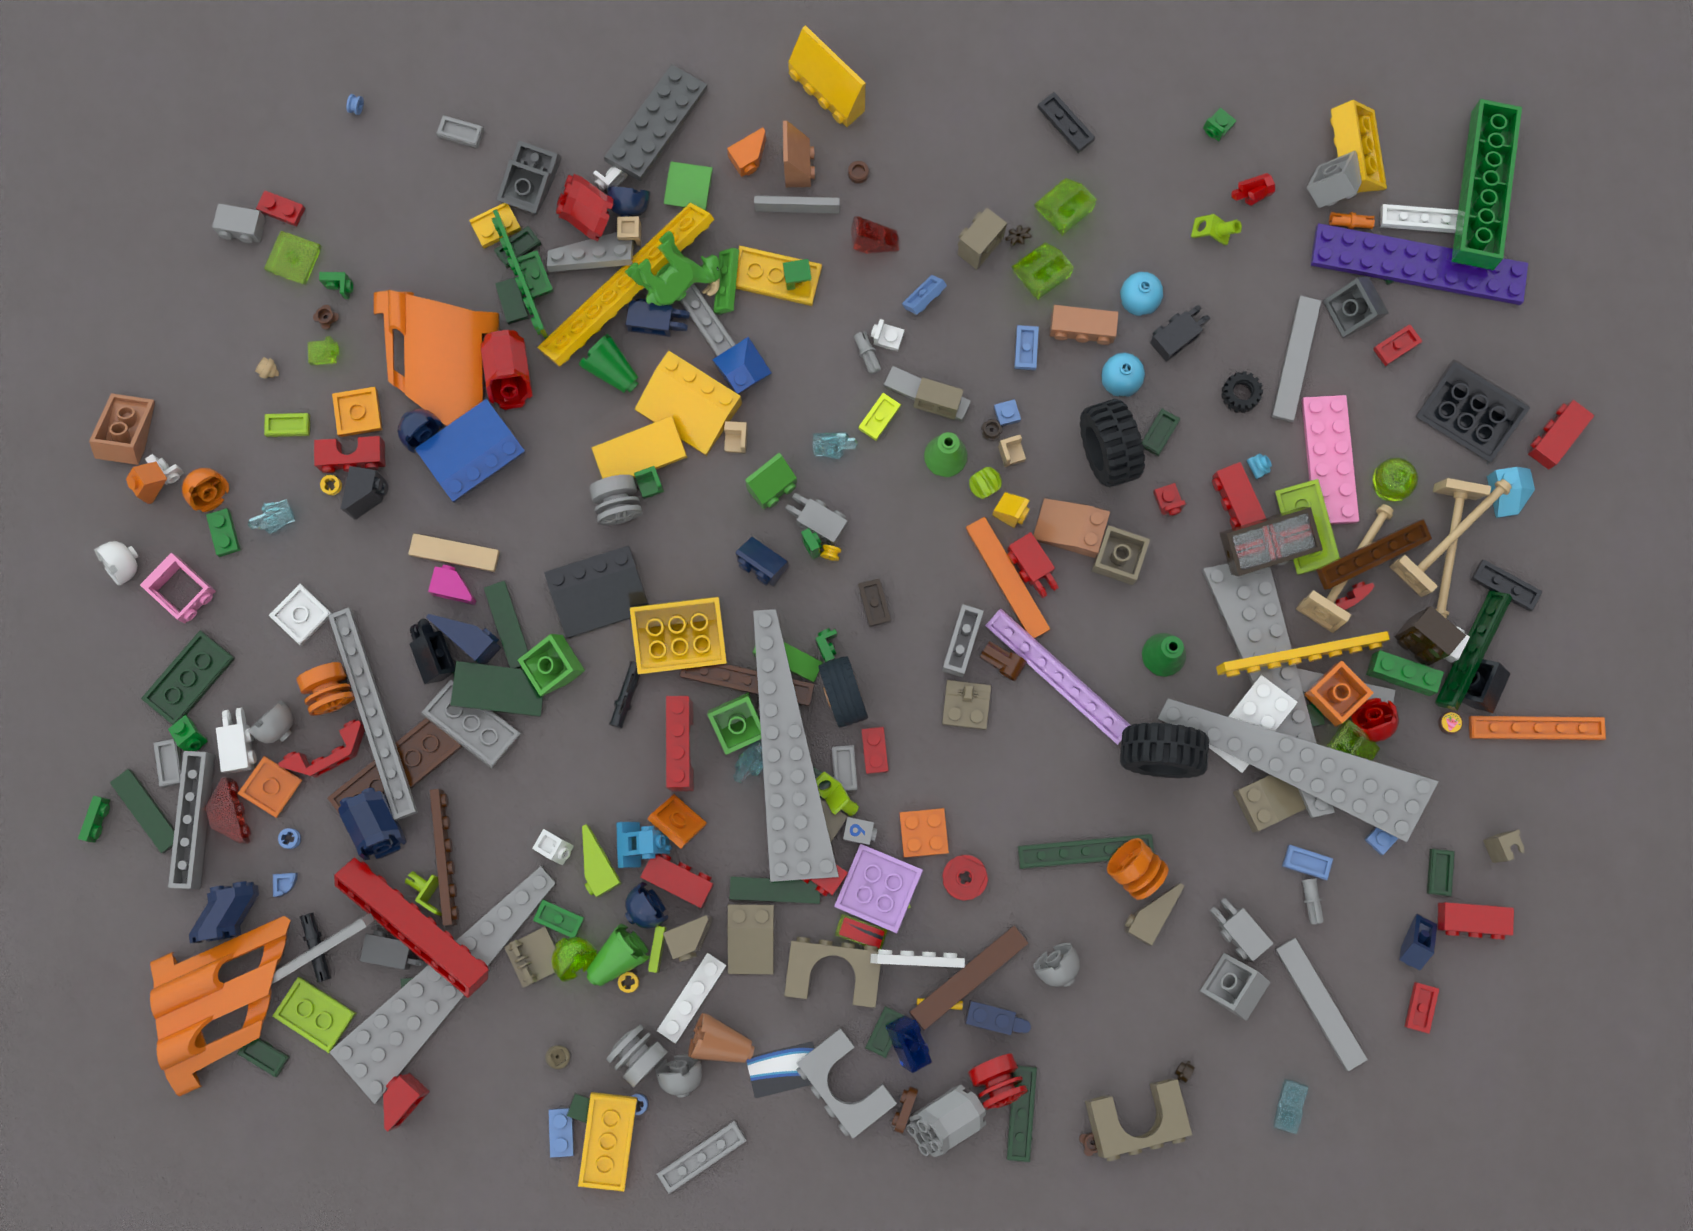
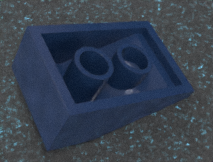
[426,614,502,665]

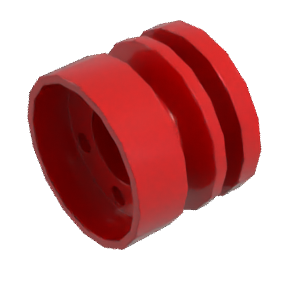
[968,1053,1028,1110]

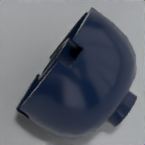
[607,187,650,217]
[397,409,443,453]
[625,882,668,929]

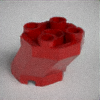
[556,174,613,241]
[480,330,533,410]

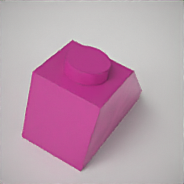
[428,565,476,605]

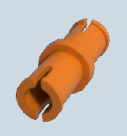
[1329,212,1375,229]

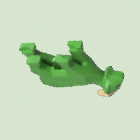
[625,231,720,306]

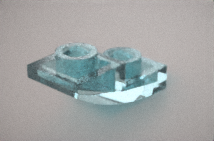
[1273,1079,1309,1134]

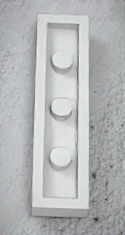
[1380,204,1458,233]
[870,949,965,968]
[657,953,727,1044]

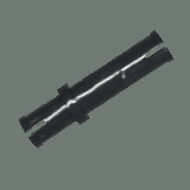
[609,661,640,729]
[299,912,331,983]

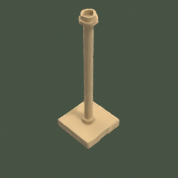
[1433,478,1491,619]
[1389,479,1512,597]
[1296,504,1393,633]

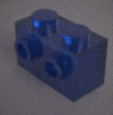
[886,1016,932,1073]

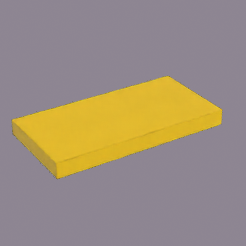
[736,245,822,306]
[591,416,687,479]
[578,1092,637,1192]

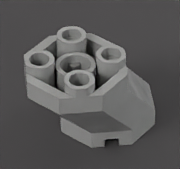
[906,1085,986,1157]

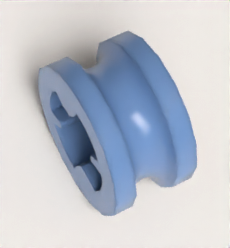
[346,94,364,115]
[278,828,301,849]
[631,1093,648,1115]

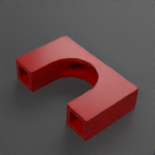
[666,696,694,792]

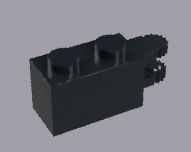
[1150,305,1210,362]
[409,619,455,684]

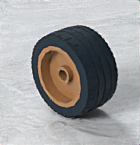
[818,656,868,728]

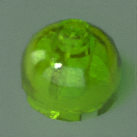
[1372,457,1418,502]
[551,937,597,982]

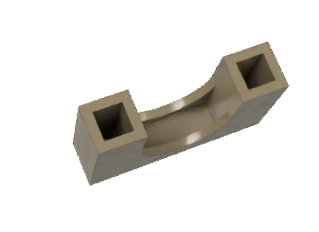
[784,937,881,1008]
[1085,1078,1192,1161]

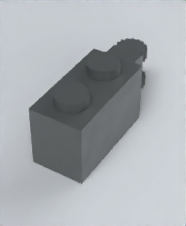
[360,930,427,970]

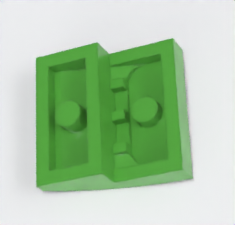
[664,161,713,210]

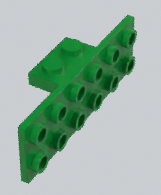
[491,209,554,339]

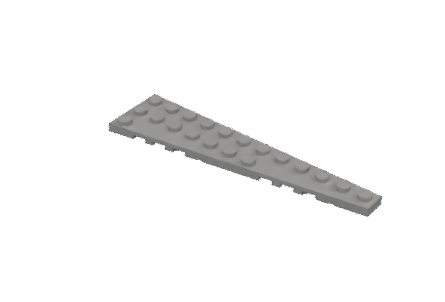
[1202,564,1335,818]
[753,609,839,882]
[1158,698,1439,842]
[330,866,556,1104]

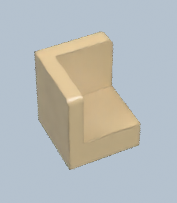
[617,217,642,246]
[724,421,748,453]
[998,435,1026,467]

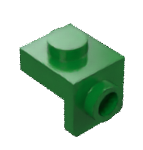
[168,715,208,752]

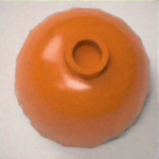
[182,468,229,512]

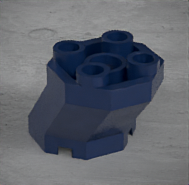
[338,788,407,860]
[189,881,259,944]

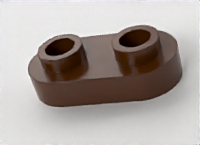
[891,1086,918,1134]

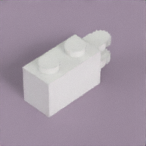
[216,707,257,774]

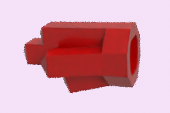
[1231,173,1275,206]

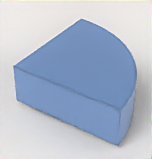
[273,873,298,897]

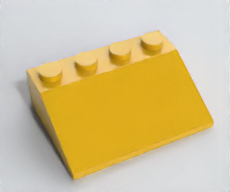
[788,25,866,127]
[635,351,742,456]
[630,597,727,674]

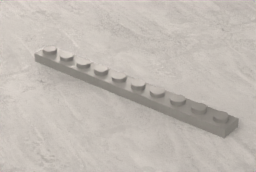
[328,607,418,821]

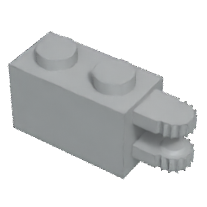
[785,493,847,546]
[1210,898,1273,961]

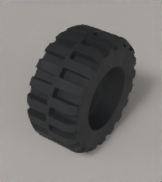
[1080,399,1145,488]
[1120,723,1209,778]

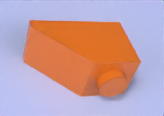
[727,127,766,177]
[126,461,167,504]

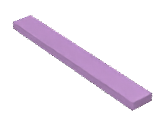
[985,609,1130,745]

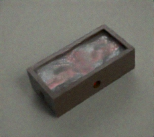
[1219,507,1323,576]

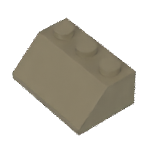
[663,915,713,962]

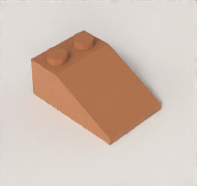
[783,121,815,188]
[89,393,155,465]
[1033,498,1110,558]

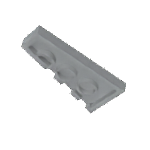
[547,232,634,272]

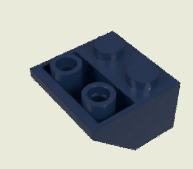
[735,537,789,586]

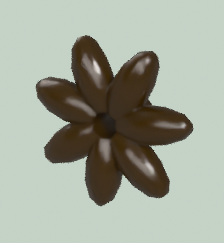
[1005,225,1032,246]

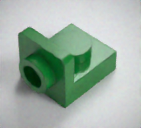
[1203,107,1236,142]
[319,272,353,299]
[815,628,837,663]

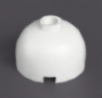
[94,541,138,586]

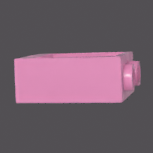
[140,553,216,623]

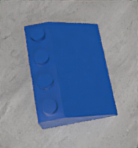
[415,399,525,502]

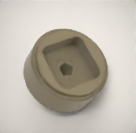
[545,1045,570,1069]

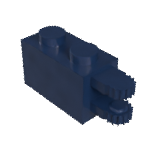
[626,299,690,337]
[964,1000,1031,1035]

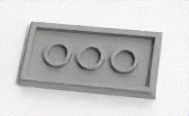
[421,680,521,769]

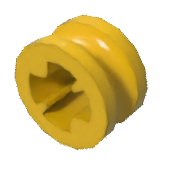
[320,475,342,495]
[820,545,841,561]
[618,972,640,993]

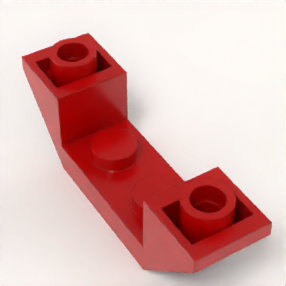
[278,719,365,778]

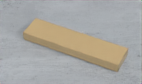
[408,533,500,572]

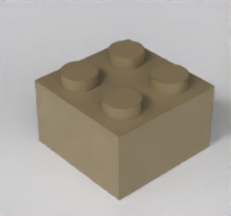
[957,208,1007,270]
[1091,525,1150,585]

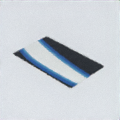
[746,1041,815,1098]

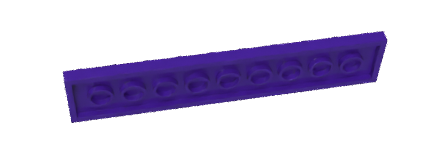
[1310,223,1528,305]

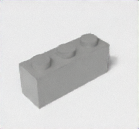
[942,604,984,678]

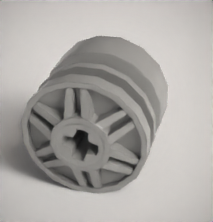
[589,475,643,525]
[606,1024,668,1088]

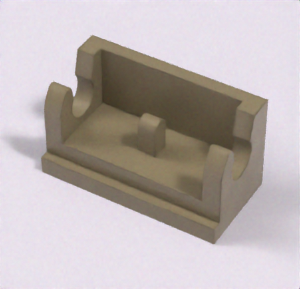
[914,377,964,420]
[1483,829,1524,863]

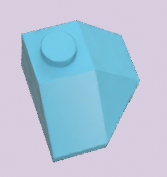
[1487,467,1535,518]

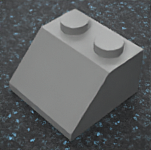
[1307,151,1362,208]
[1200,953,1270,1021]

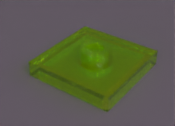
[264,231,322,285]

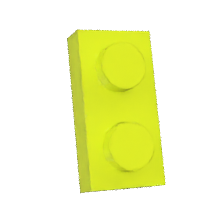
[858,393,901,441]

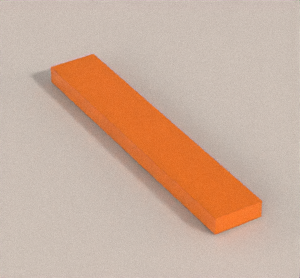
[965,517,1050,639]
[1469,716,1606,740]

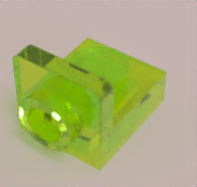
[308,336,339,365]

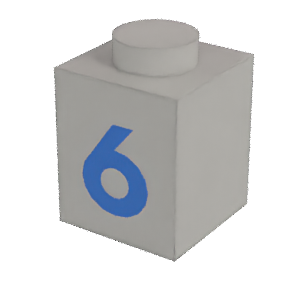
[843,817,877,846]

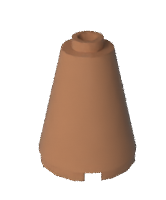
[688,1013,754,1063]

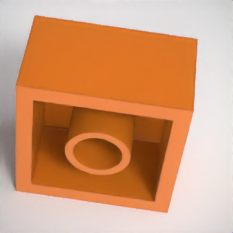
[1304,660,1374,727]

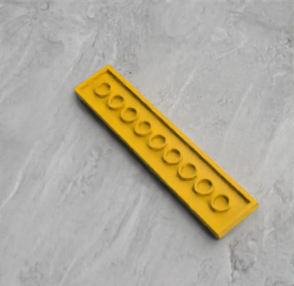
[537,203,715,367]

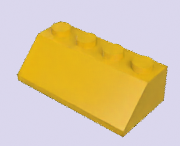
[1330,100,1387,193]

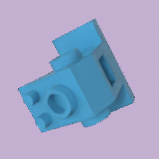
[616,822,672,868]

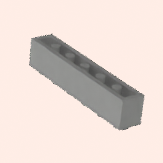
[168,751,215,889]

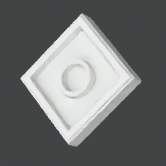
[269,584,332,646]

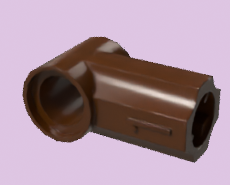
[979,641,1027,681]

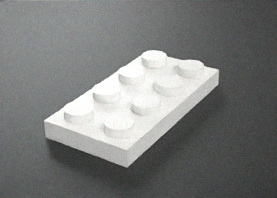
[1209,675,1298,773]

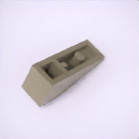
[1125,883,1184,946]

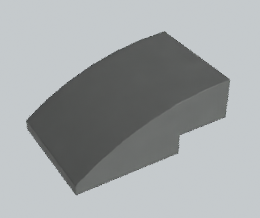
[496,140,562,214]

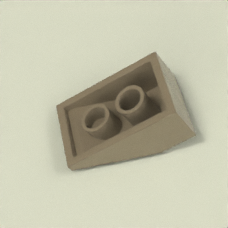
[1233,775,1306,833]
[727,905,775,974]

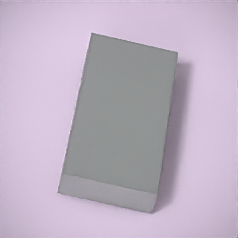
[436,115,484,148]
[153,739,182,787]
[832,745,857,791]

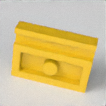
[469,203,522,249]

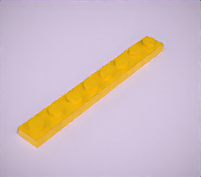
[1216,631,1390,677]

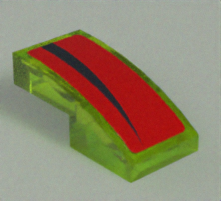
[835,914,888,951]

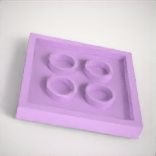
[834,844,923,933]

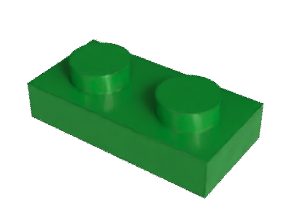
[206,508,241,557]
[801,528,822,560]
[78,795,110,843]
[533,900,585,939]

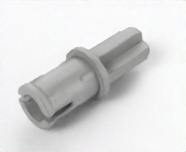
[854,331,881,374]
[1302,878,1323,925]

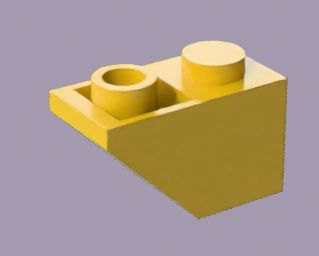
[992,492,1030,528]

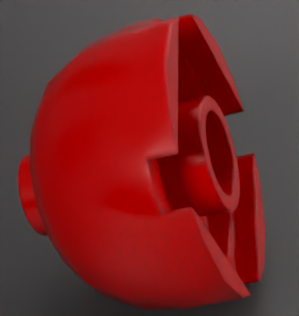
[1351,698,1399,742]

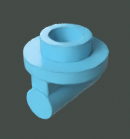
[1246,453,1272,480]

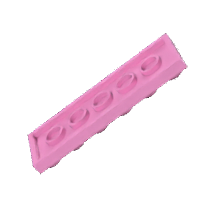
[1301,395,1359,525]

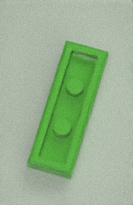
[714,248,739,315]

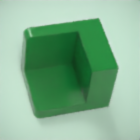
[783,259,812,290]
[634,466,664,499]

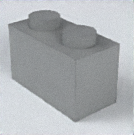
[212,204,266,243]

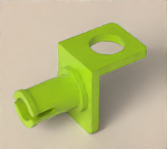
[1191,214,1242,245]
[816,772,859,816]
[405,871,442,916]

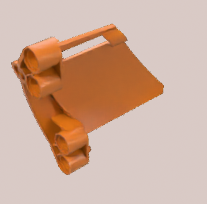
[374,290,499,426]

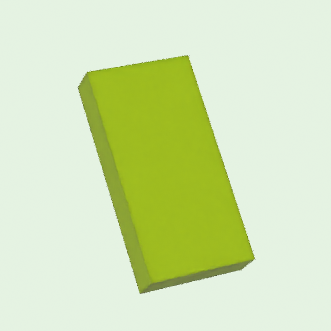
[264,413,310,437]
[648,926,667,973]

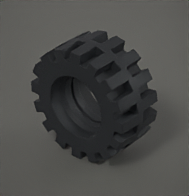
[1221,371,1263,413]

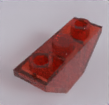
[851,216,899,254]
[205,777,251,844]

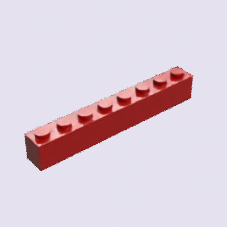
[334,857,489,998]

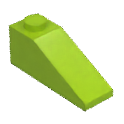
[582,824,622,897]

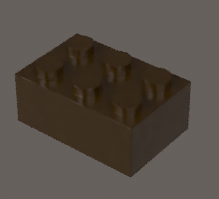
[1394,606,1466,666]

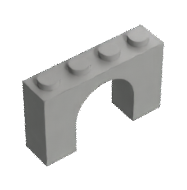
[796,1028,897,1139]

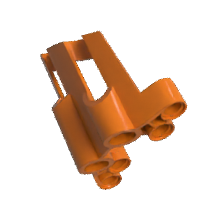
[150,916,291,1097]

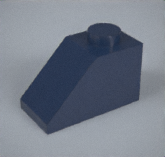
[1399,914,1437,970]

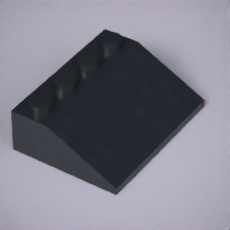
[1416,359,1530,462]
[544,545,649,639]

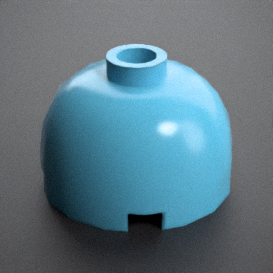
[1120,272,1163,316]
[1101,352,1145,397]

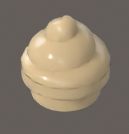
[255,357,279,379]

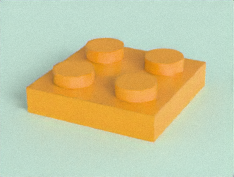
[332,387,383,437]

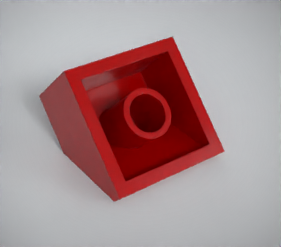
[383,1073,430,1132]

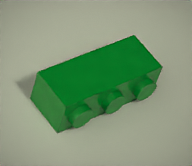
[1366,650,1444,696]

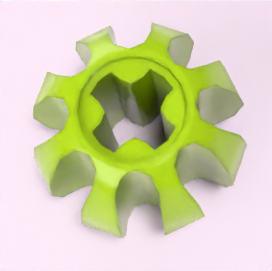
[969,467,1002,499]

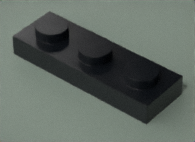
[1037,92,1095,153]
[1471,559,1543,612]

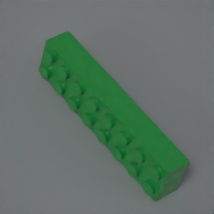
[1451,99,1522,270]

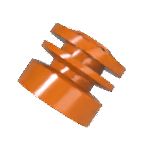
[296,662,355,716]
[1107,838,1169,900]

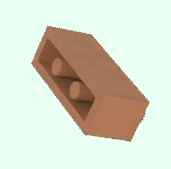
[1049,305,1118,345]

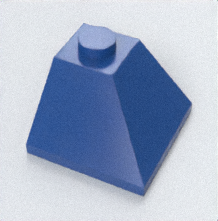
[712,337,771,395]

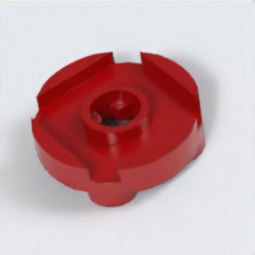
[942,855,988,901]

